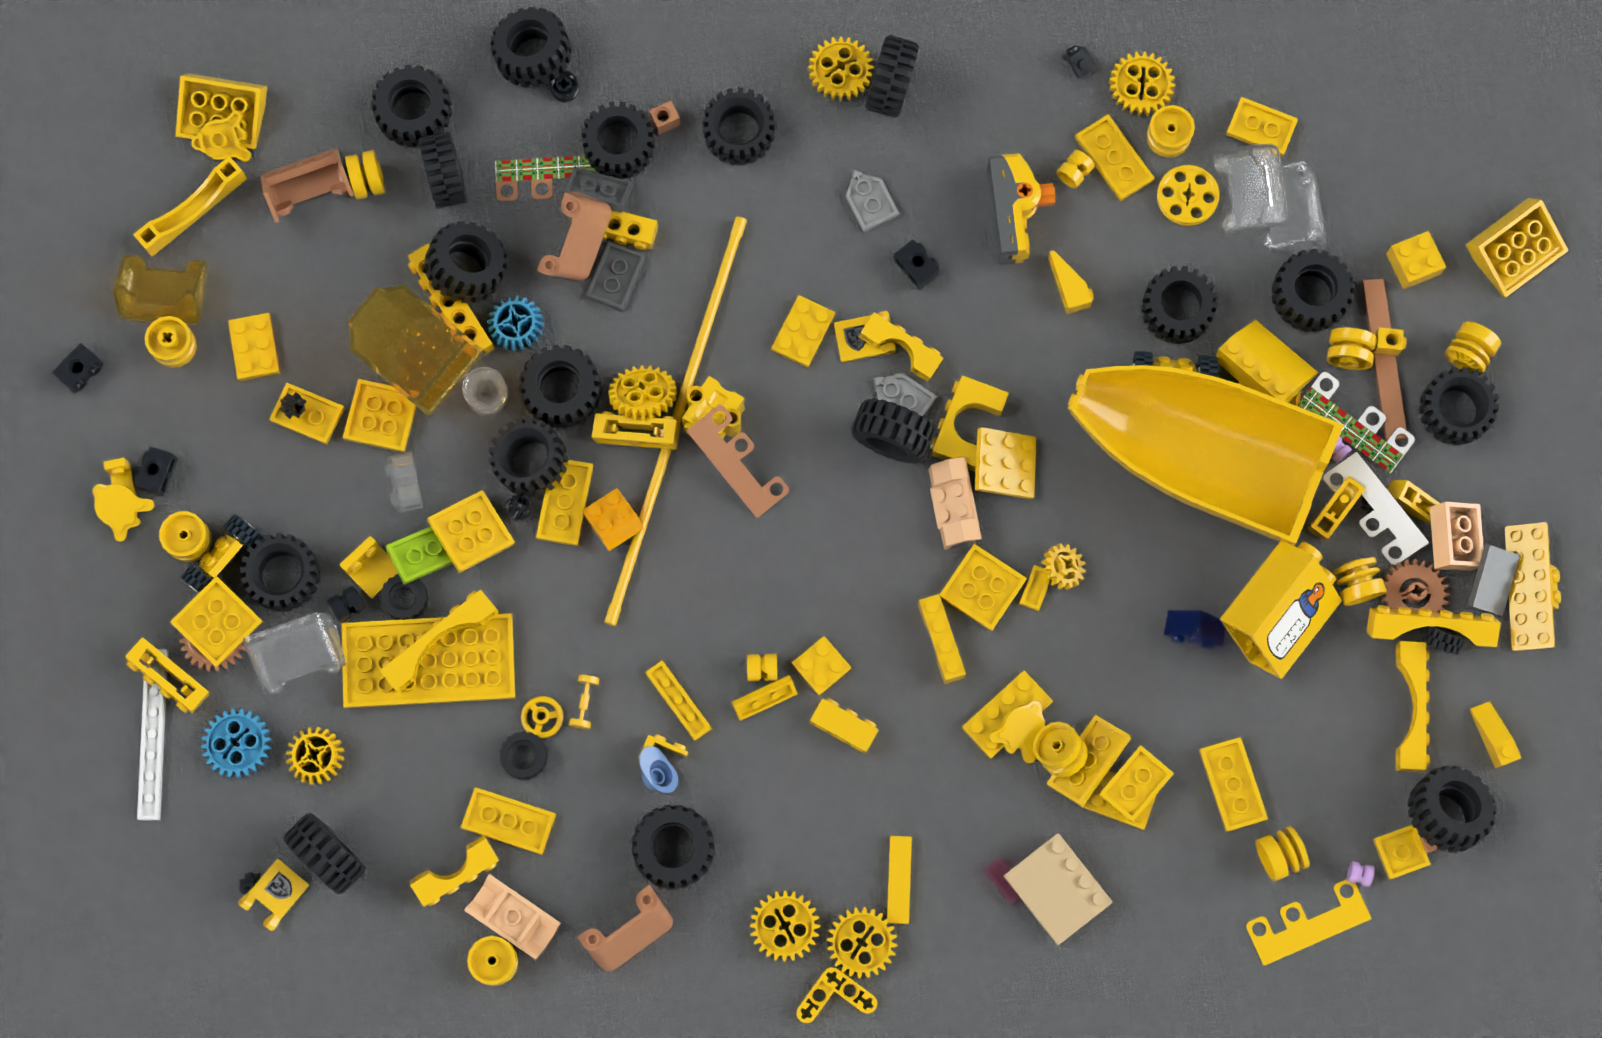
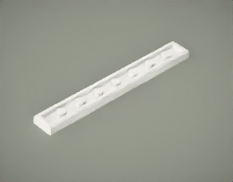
[137,649,168,821]

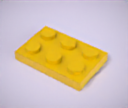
[1226,97,1298,157]
[771,295,836,368]
[228,313,280,381]
[269,383,345,445]
[1099,745,1174,823]
[1083,771,1157,830]

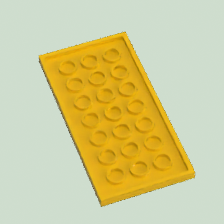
[342,613,516,708]

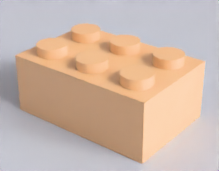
[1430,502,1484,571]

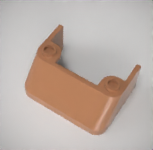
[261,149,354,223]

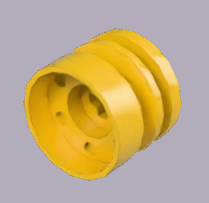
[1444,321,1501,375]
[1333,557,1387,606]
[1255,826,1309,882]

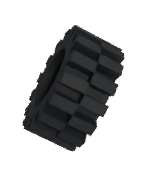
[1422,626,1465,655]

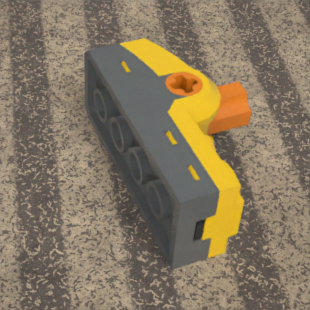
[987,153,1056,265]

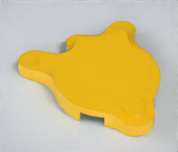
[191,110,251,162]
[92,484,155,542]
[988,700,1045,763]

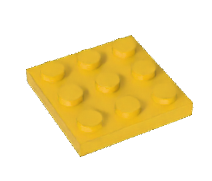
[343,379,420,453]
[975,427,1036,499]
[427,490,515,573]
[939,544,1027,632]
[170,576,263,667]

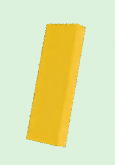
[731,675,798,721]

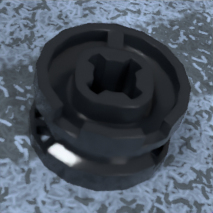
[550,70,579,103]

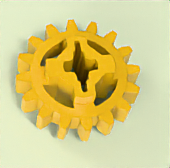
[1041,543,1086,590]

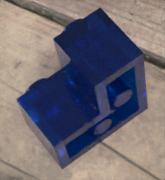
[1163,610,1226,649]

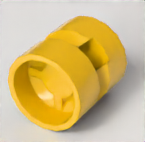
[1056,149,1095,189]
[747,653,777,682]

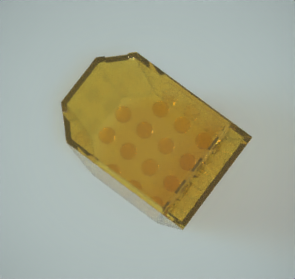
[348,284,487,417]

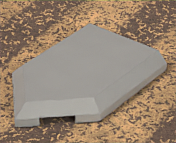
[845,170,900,232]
[874,373,937,416]

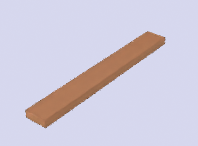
[1362,278,1407,441]

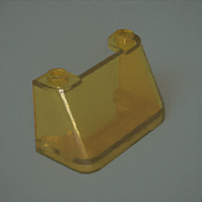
[112,255,207,324]

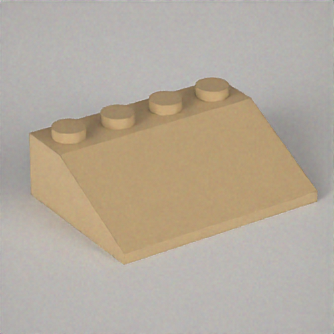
[1004,833,1113,946]

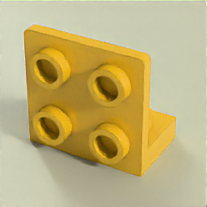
[339,536,398,598]

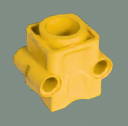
[681,376,745,439]

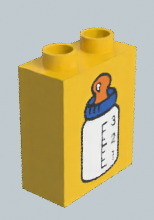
[1220,541,1342,679]

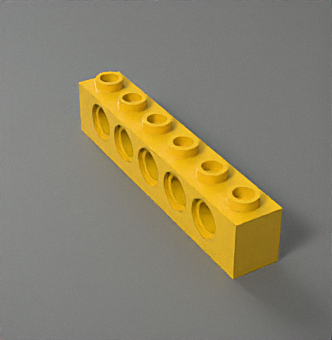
[407,243,495,362]

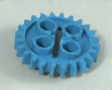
[201,708,272,779]

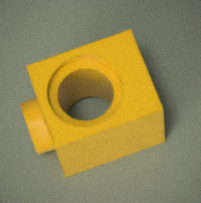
[1373,327,1406,356]

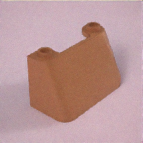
[537,191,612,281]
[577,885,673,972]

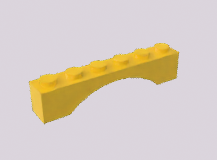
[133,156,247,257]
[380,589,499,694]
[1366,605,1501,647]
[1396,641,1430,772]

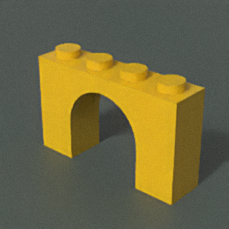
[930,375,1009,472]

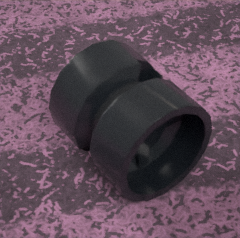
[327,585,367,623]

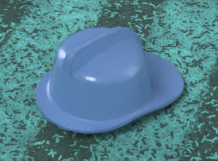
[639,746,678,793]

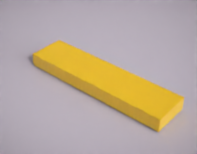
[645,660,712,741]
[887,836,912,924]

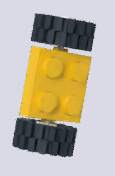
[1132,351,1218,377]
[180,514,264,594]

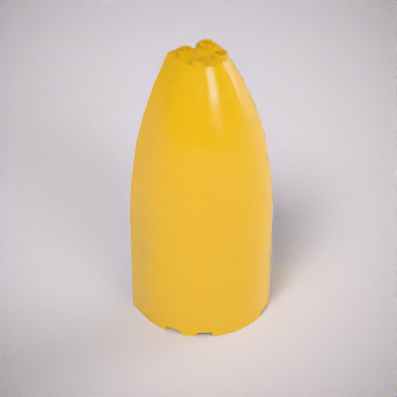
[1068,365,1344,546]

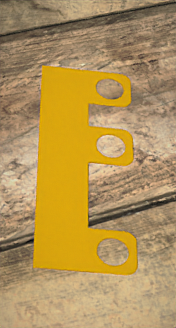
[1246,879,1372,966]

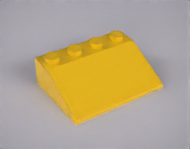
[175,73,267,149]
[1465,198,1569,297]
[1216,320,1318,403]

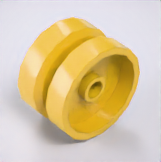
[1146,105,1195,158]
[345,150,385,200]
[145,316,197,368]
[1326,327,1377,370]
[159,511,212,562]
[1033,722,1087,778]
[467,936,519,986]

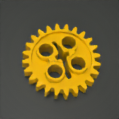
[808,36,874,101]
[1109,51,1175,116]
[608,365,677,420]
[750,890,820,962]
[827,907,898,979]

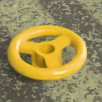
[521,696,563,738]

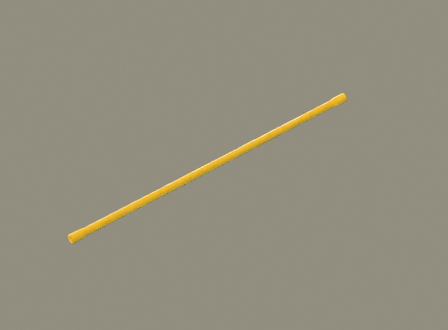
[604,216,747,626]

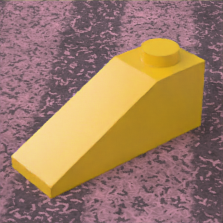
[1048,250,1094,314]
[1307,476,1366,541]
[1387,480,1440,525]
[1469,701,1522,769]

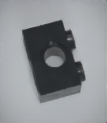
[893,239,939,291]
[51,343,104,394]
[134,446,178,497]

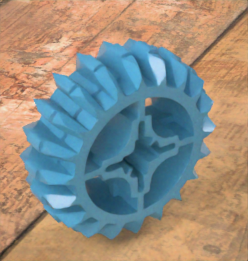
[487,295,544,352]

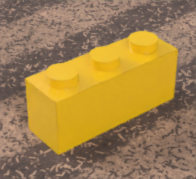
[810,698,879,755]

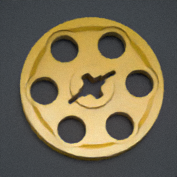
[1157,165,1219,226]

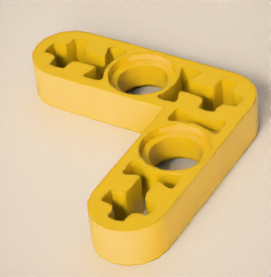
[797,967,877,1023]

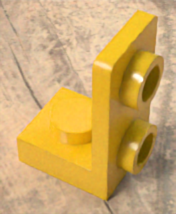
[103,457,136,495]
[638,734,689,759]

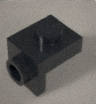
[1062,45,1096,78]

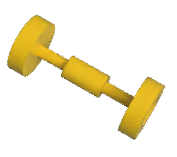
[569,675,599,729]

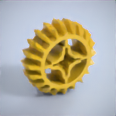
[286,727,345,785]

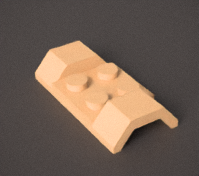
[928,458,982,550]
[464,874,561,960]

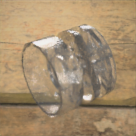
[462,367,509,416]

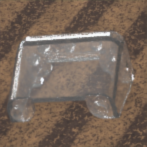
[1214,144,1288,235]
[1256,160,1327,253]
[243,613,347,694]

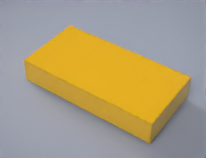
[1019,565,1051,612]

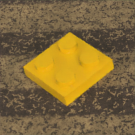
[792,636,852,696]
[1373,825,1431,880]

